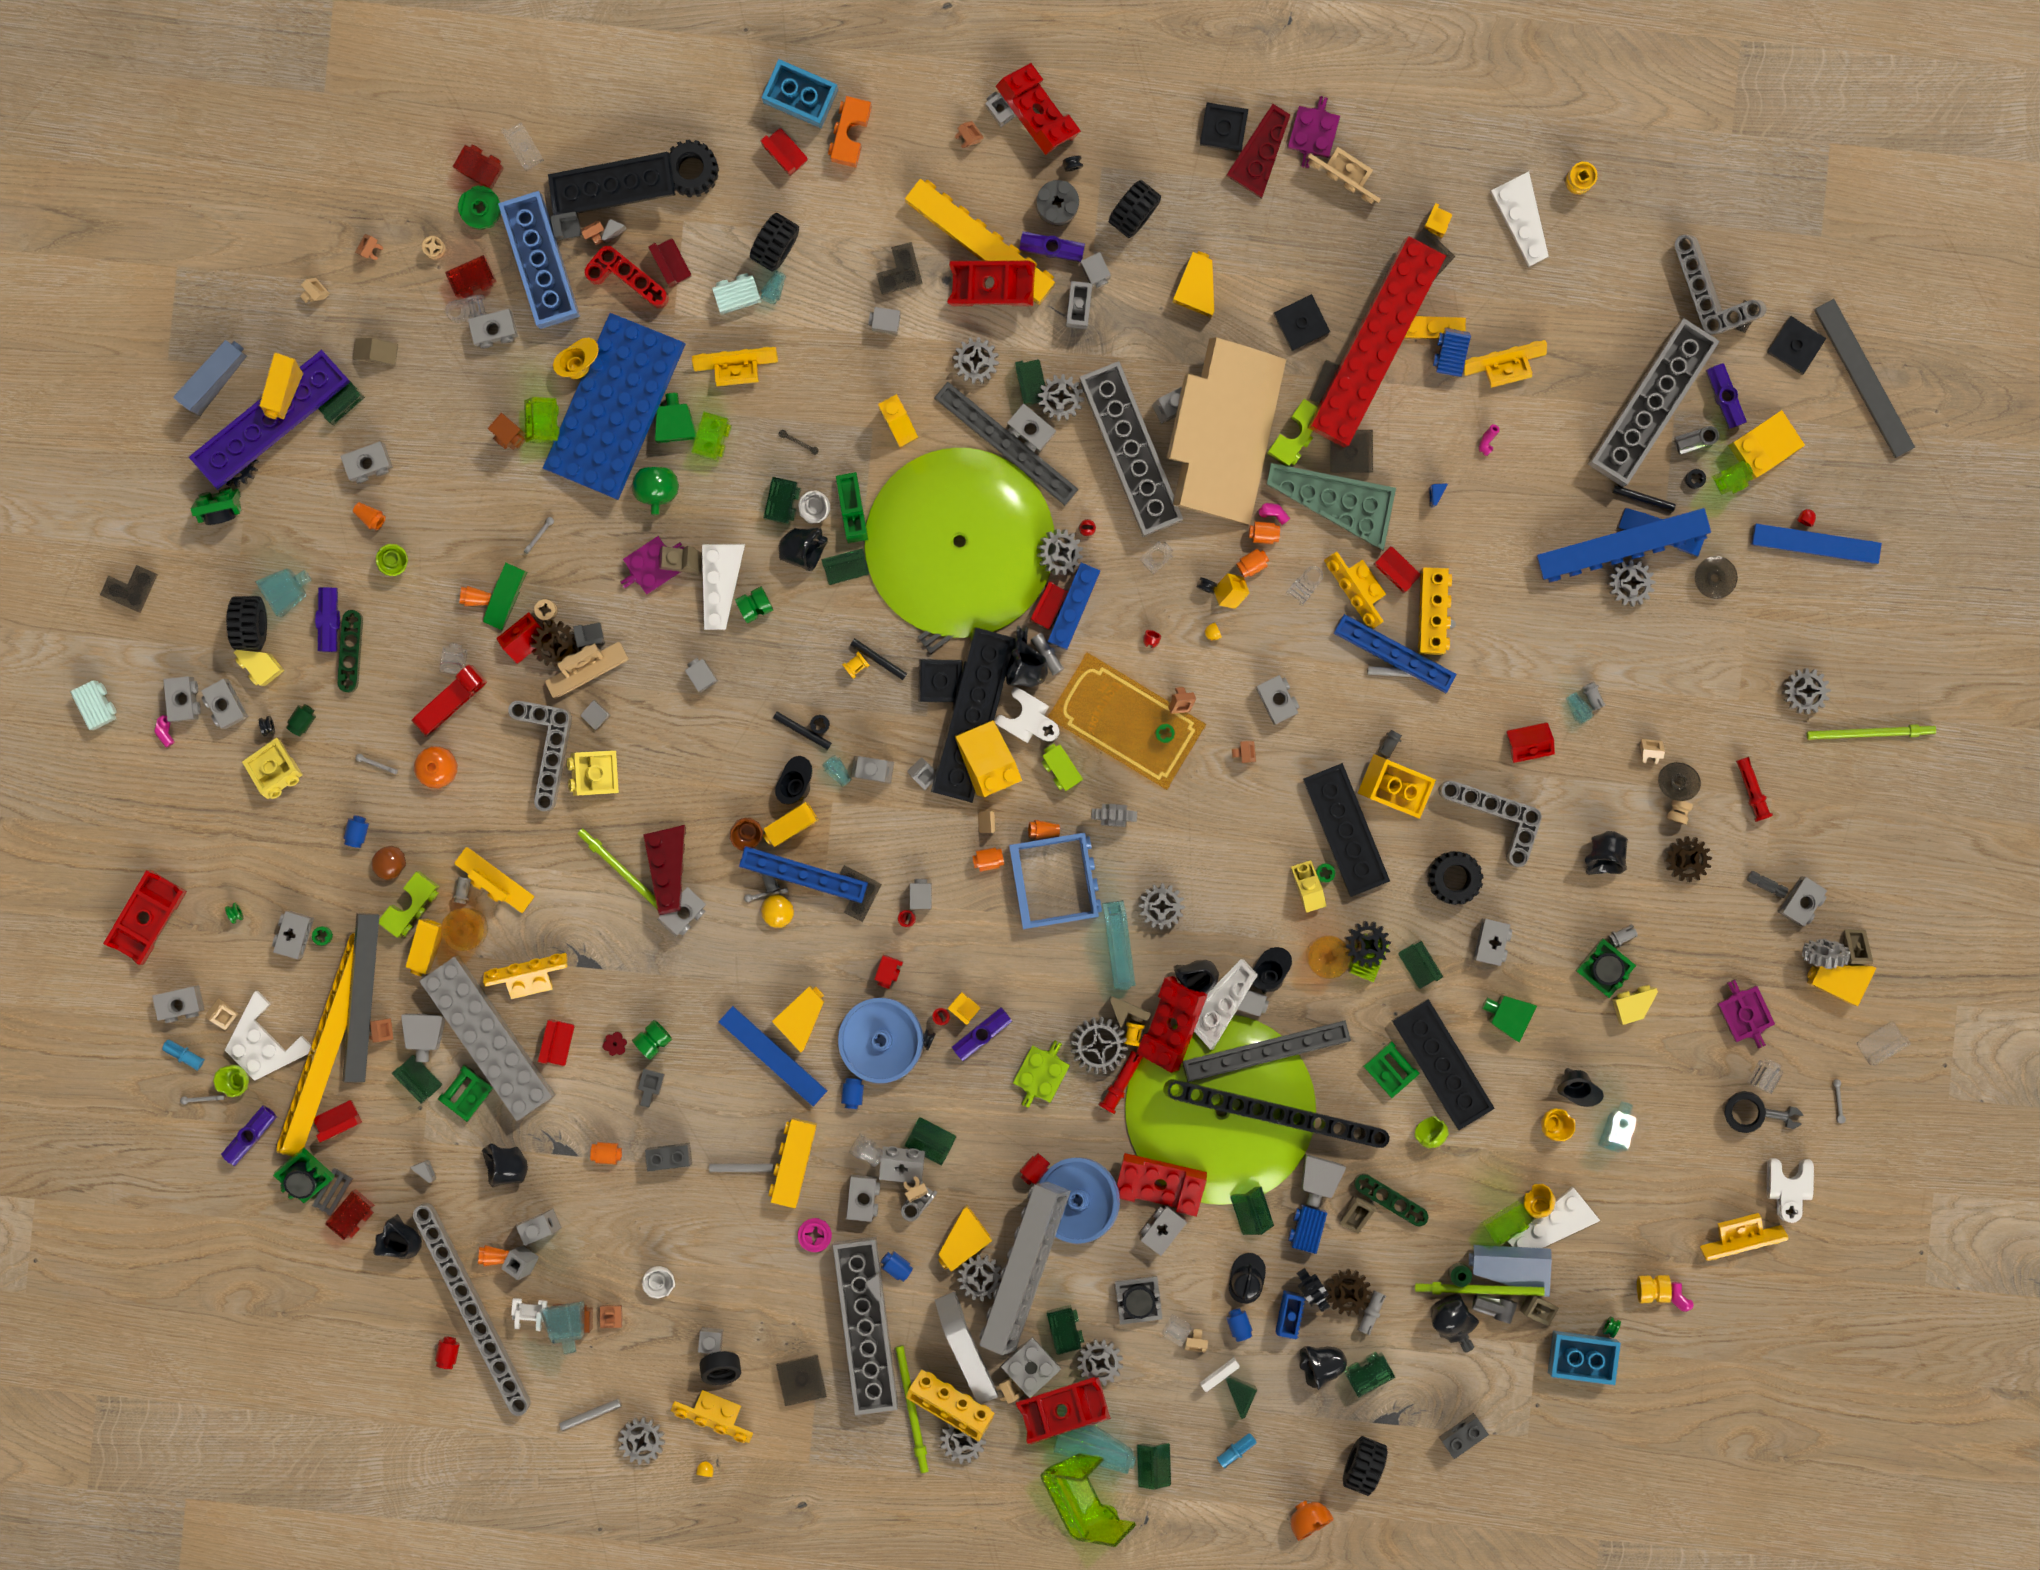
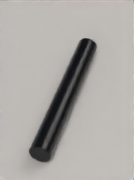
[1612,485,1676,512]
[850,638,907,680]
[773,711,832,750]

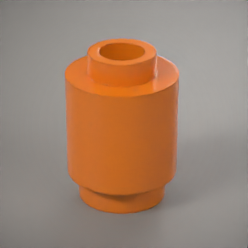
[1249,521,1280,544]
[1236,549,1269,578]
[973,847,1004,872]
[590,1142,622,1165]

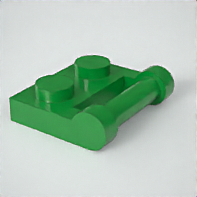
[1363,1041,1420,1098]
[438,1065,494,1122]

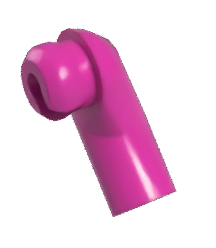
[1478,424,1500,456]
[1258,503,1290,525]
[155,715,175,748]
[1671,1282,1694,1312]

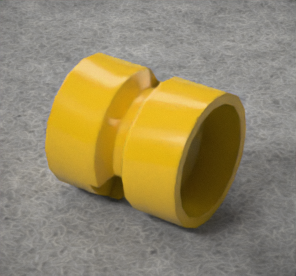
[1565,162,1598,195]
[1637,1275,1672,1304]

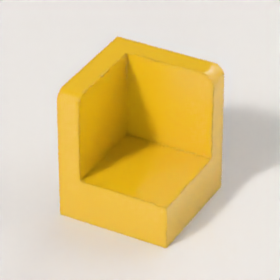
[1423,203,1452,238]
[1213,573,1250,609]
[948,992,980,1025]

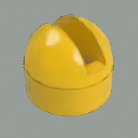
[1205,622,1222,641]
[696,1461,714,1477]

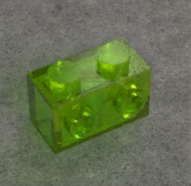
[524,397,560,444]
[691,412,732,462]
[1712,460,1753,495]
[1482,1201,1532,1244]

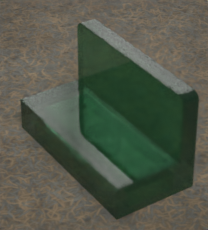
[1015,359,1046,406]
[318,380,365,425]
[821,548,870,585]
[1398,940,1443,989]
[391,1055,442,1104]
[904,1117,956,1166]
[1230,1187,1274,1235]
[1137,1443,1171,1490]

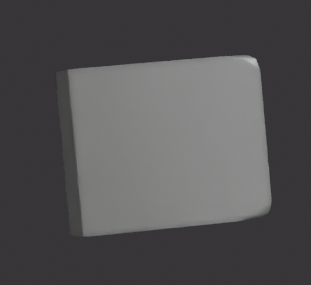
[601,219,627,244]
[580,700,610,730]
[907,758,936,790]
[410,1160,436,1183]
[865,1271,881,1300]

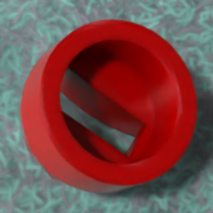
[1797,509,1816,527]
[1079,519,1096,537]
[1143,630,1161,648]
[898,910,916,927]
[932,1008,950,1026]

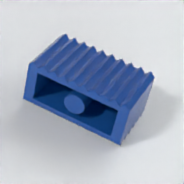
[1433,328,1471,377]
[1288,1204,1327,1254]
[1275,1290,1306,1339]

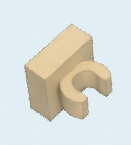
[300,278,330,303]
[1640,739,1665,764]
[903,1176,929,1203]
[1184,1329,1208,1353]
[995,1376,1025,1404]

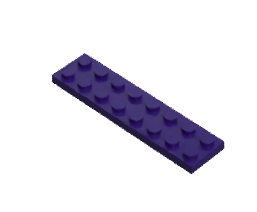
[189,349,350,490]

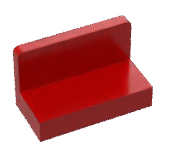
[760,128,808,176]
[1373,546,1421,593]
[1030,581,1068,630]
[496,612,547,663]
[1507,723,1555,763]
[538,1019,575,1066]
[314,1100,362,1143]

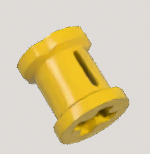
[842,651,870,679]
[1124,1022,1145,1046]

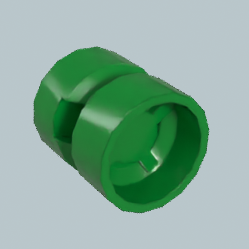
[735,586,774,624]
[632,1020,673,1060]

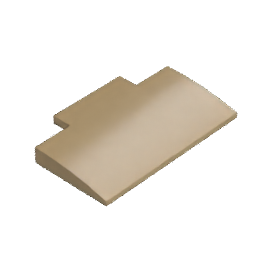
[1167,337,1286,525]

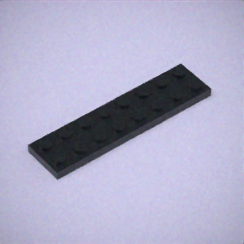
[931,627,1015,803]

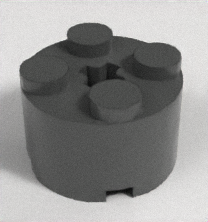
[1036,180,1079,226]

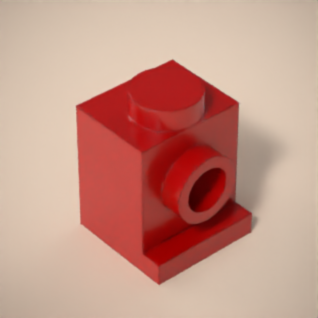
[874,955,904,989]

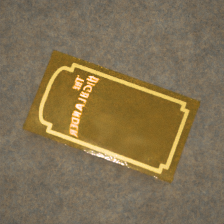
[1048,652,1206,790]

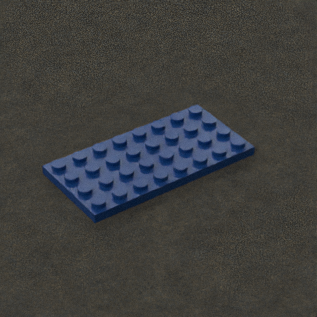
[543,313,686,500]

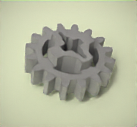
[953,337,999,384]
[1038,374,1084,421]
[1037,529,1083,575]
[1608,560,1656,607]
[1782,668,1831,714]
[1091,804,1137,827]
[1139,883,1185,930]
[1802,939,1850,969]
[957,1254,1001,1301]
[1077,1339,1123,1386]
[618,1417,665,1465]
[940,1423,986,1464]

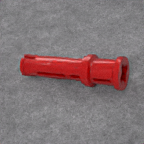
[1736,757,1773,822]
[1098,1051,1144,1114]

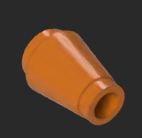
[353,502,386,530]
[459,586,491,607]
[1028,820,1060,841]
[478,1245,509,1267]

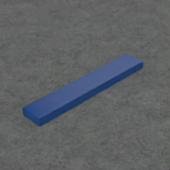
[1751,524,1882,564]
[1334,614,1457,694]
[739,846,868,903]
[719,1006,828,1107]

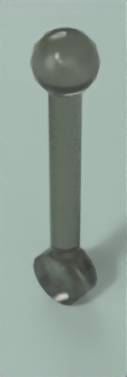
[779,430,819,455]

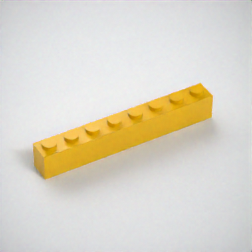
[905,179,1055,305]

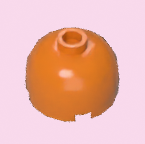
[414,746,458,788]
[1290,1500,1334,1541]

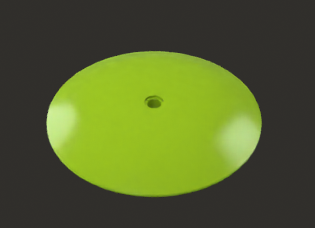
[865,448,1054,638]
[1125,1015,1316,1205]

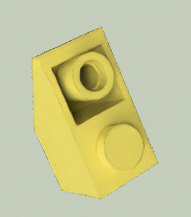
[233,650,285,686]
[1291,860,1326,913]
[1612,985,1658,1025]

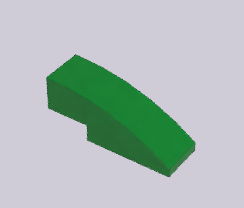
[836,472,868,543]
[483,563,528,631]

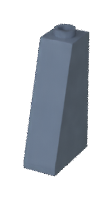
[173,340,247,416]
[1469,1245,1552,1297]

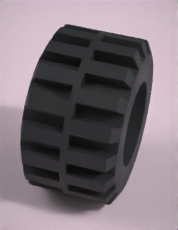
[670,140,719,197]
[1108,180,1161,238]
[750,212,799,272]
[226,596,267,650]
[1427,851,1484,905]
[1343,1436,1388,1496]

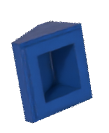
[1429,484,1448,507]

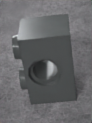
[645,1143,692,1172]
[1439,1413,1489,1459]

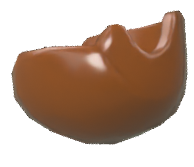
[730,818,763,851]
[372,846,406,880]

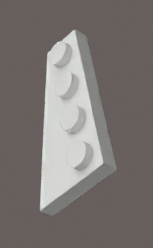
[1490,171,1548,267]
[702,544,745,630]
[1194,959,1257,1050]
[1507,1187,1600,1248]

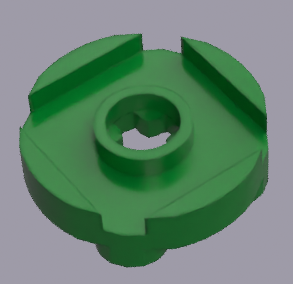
[458,186,501,230]

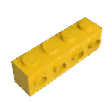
[1418,567,1452,655]
[768,1118,817,1209]
[906,1369,995,1442]

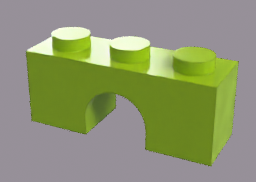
[1267,399,1318,466]
[379,871,440,938]

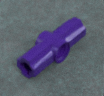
[1019,231,1085,262]
[1706,363,1747,429]
[315,587,340,652]
[952,1007,1013,1061]
[221,1105,277,1166]

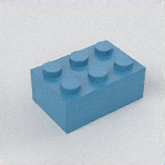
[761,59,838,129]
[1547,1331,1621,1385]

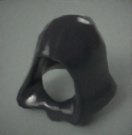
[778,528,828,571]
[1006,638,1048,687]
[1585,831,1628,875]
[1174,960,1219,994]
[482,1143,528,1187]
[373,1214,422,1259]
[1431,1293,1479,1343]
[1300,1346,1347,1390]

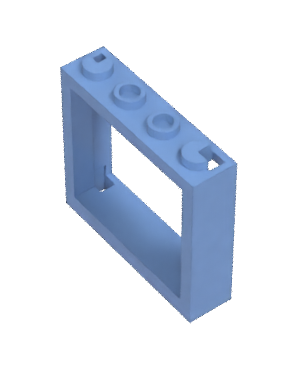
[1009,833,1102,929]

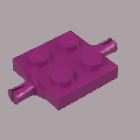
[1288,96,1340,168]
[620,536,684,595]
[1717,979,1775,1049]

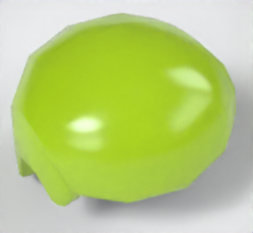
[375,544,408,576]
[213,1065,249,1097]
[1414,1116,1449,1149]

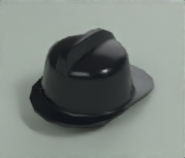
[775,756,812,805]
[1253,947,1292,994]
[1557,1068,1604,1107]
[1229,1253,1266,1304]

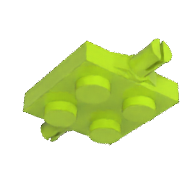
[1013,1040,1070,1108]

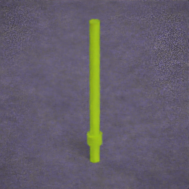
[1807,724,1936,740]
[577,828,658,910]
[1415,1282,1545,1296]
[895,1345,929,1473]

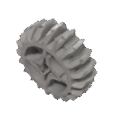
[1070,1017,1128,1074]

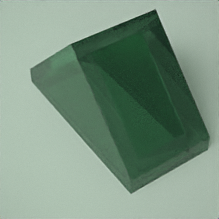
[1225,1375,1257,1419]

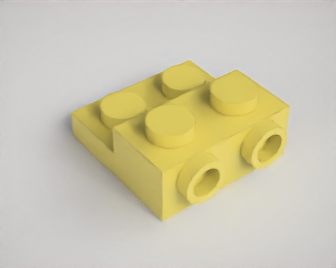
[242,738,303,799]
[567,751,619,796]

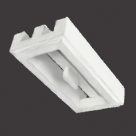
[1200,1357,1240,1392]

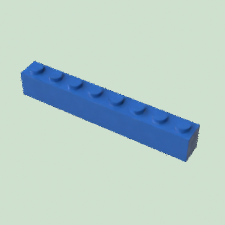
[1537,508,1712,583]

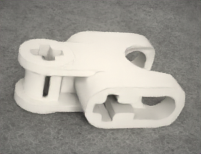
[994,687,1059,743]
[1766,1158,1814,1223]

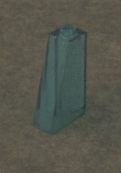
[1102,900,1136,990]
[1054,1408,1136,1474]

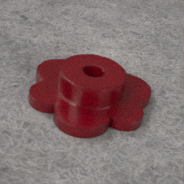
[602,1032,627,1056]

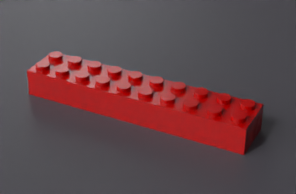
[1308,236,1446,448]

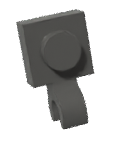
[638,1069,665,1108]

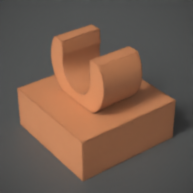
[955,121,984,148]
[581,220,604,245]
[355,234,383,260]
[1168,687,1196,714]
[1232,741,1256,763]
[369,1018,393,1043]
[600,1305,622,1328]

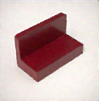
[648,238,692,287]

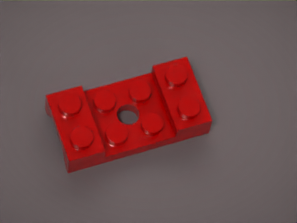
[995,63,1081,155]
[947,261,1035,306]
[103,870,187,965]
[1136,976,1208,1073]
[1117,1153,1207,1217]
[1016,1377,1111,1444]

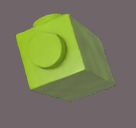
[1041,743,1083,791]

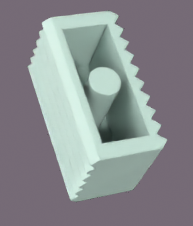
[712,273,762,315]
[70,680,117,730]

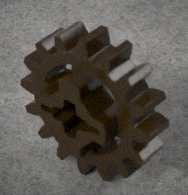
[530,620,577,667]
[1664,836,1712,882]
[1326,1269,1372,1316]

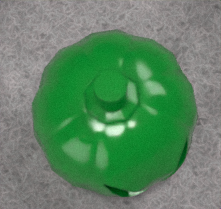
[631,467,679,515]

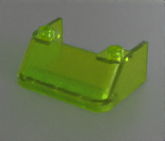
[1041,1453,1136,1547]

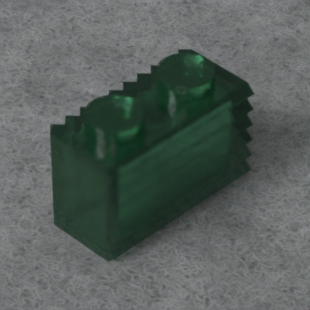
[763,477,801,525]
[1046,1305,1084,1355]
[1344,1352,1396,1398]

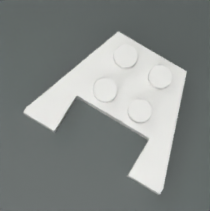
[225,991,311,1081]

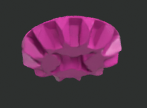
[798,1218,832,1252]

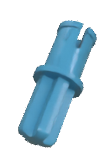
[162,1040,205,1071]
[1217,1433,1257,1468]

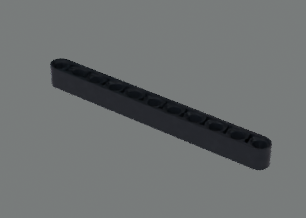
[1163,1079,1390,1148]

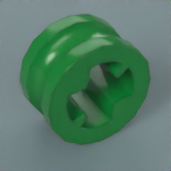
[1155,724,1175,743]
[1316,863,1336,883]
[225,902,244,924]
[312,926,333,946]
[1603,1316,1621,1338]

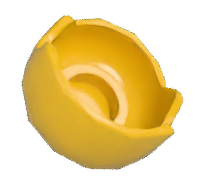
[760,895,794,928]
[1541,1108,1576,1141]
[1524,1184,1556,1219]

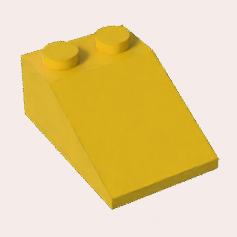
[1728,410,1805,480]
[954,720,1022,797]
[1358,754,1436,819]

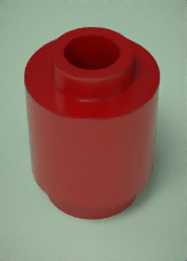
[1020,1153,1050,1185]
[435,1336,460,1369]

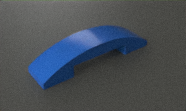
[1618,508,1704,557]

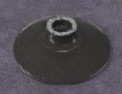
[1695,556,1738,599]
[1658,762,1701,801]

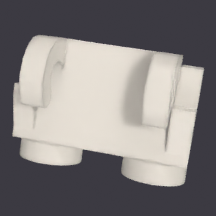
[511,1298,549,1331]

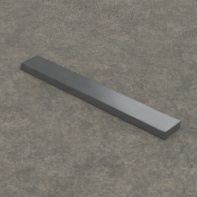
[1814,299,1915,458]
[934,381,1079,506]
[342,913,380,1082]
[1182,1020,1351,1082]

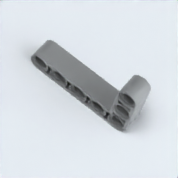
[1675,235,1767,335]
[508,701,572,811]
[1439,781,1542,867]
[935,1291,999,1404]

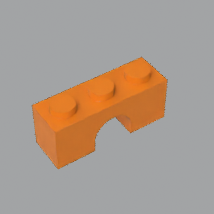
[828,96,872,168]

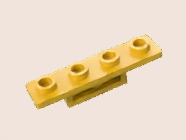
[1463,340,1547,388]
[691,347,778,387]
[1324,551,1386,629]
[455,847,534,913]
[483,953,568,999]
[1700,1213,1788,1261]
[671,1390,753,1443]

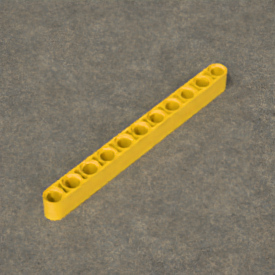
[276,933,355,1157]

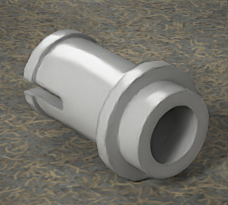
[1583,682,1606,711]
[452,877,471,904]
[1609,924,1638,947]

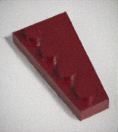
[1226,104,1290,199]
[643,825,686,915]

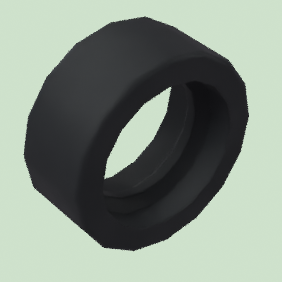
[1724,1091,1766,1133]
[699,1351,741,1385]

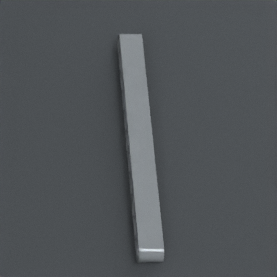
[413,1203,531,1416]

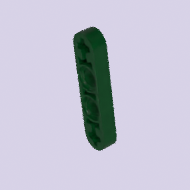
[337,610,363,693]
[1354,1173,1429,1227]

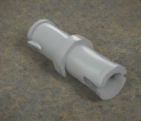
[1030,633,1064,675]
[1357,1291,1386,1335]

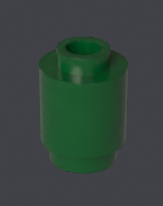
[286,704,316,737]
[1448,1263,1472,1287]

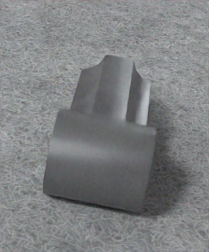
[1674,426,1719,455]
[1472,1294,1518,1324]

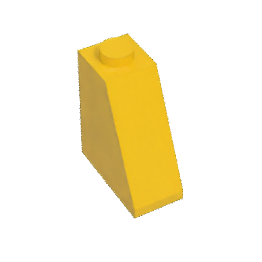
[1173,251,1214,318]
[260,352,303,419]
[878,394,918,447]
[763,802,819,847]
[406,918,447,976]
[1807,965,1876,1006]
[772,985,825,1052]
[938,1205,992,1271]

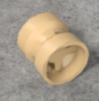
[1667,798,1693,825]

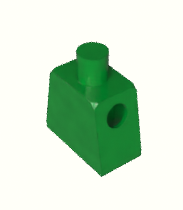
[655,393,698,444]
[1482,995,1537,1043]

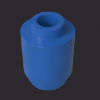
[343,815,369,848]
[841,1078,864,1109]
[881,1251,913,1282]
[1226,1308,1252,1342]

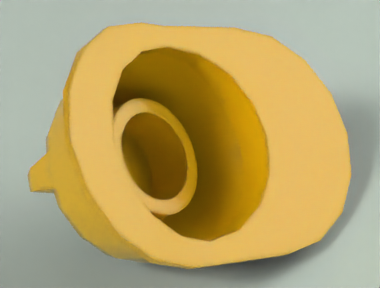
[553,337,599,379]

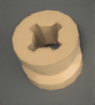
[422,236,446,260]
[534,599,558,621]

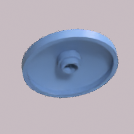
[838,998,923,1083]
[1040,1157,1120,1244]

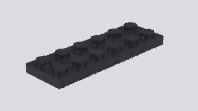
[548,152,675,215]
[1303,763,1390,897]
[1392,999,1495,1130]

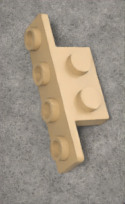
[1305,147,1381,205]
[545,642,628,699]

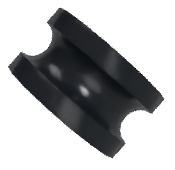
[1063,155,1083,172]
[1685,469,1706,489]
[1196,577,1218,594]
[1017,626,1028,644]
[810,715,830,734]
[258,716,275,737]
[923,1029,936,1051]

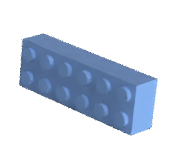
[498,191,580,329]

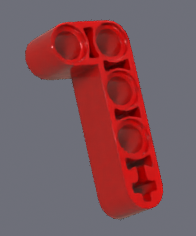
[584,246,669,308]
[411,665,487,736]

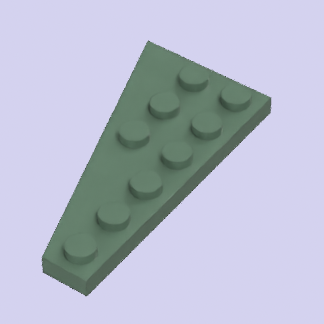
[1266,463,1396,551]

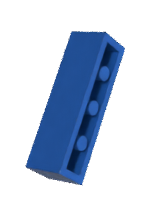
[1048,563,1100,650]

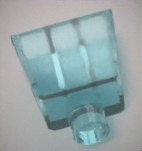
[256,569,312,617]
[1598,1101,1636,1153]
[541,1301,584,1354]

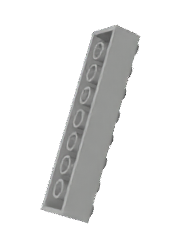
[1587,318,1720,487]
[1079,361,1183,537]
[420,956,555,1121]
[979,1182,1071,1355]
[833,1236,898,1415]

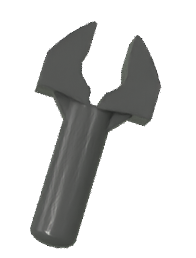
[1765,1106,1803,1129]

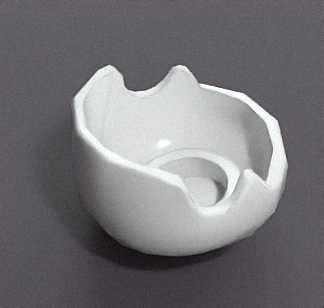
[798,490,830,524]
[642,1266,675,1299]

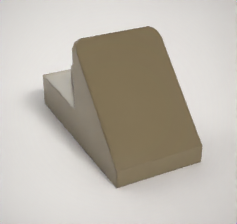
[659,546,702,574]
[1110,996,1151,1028]

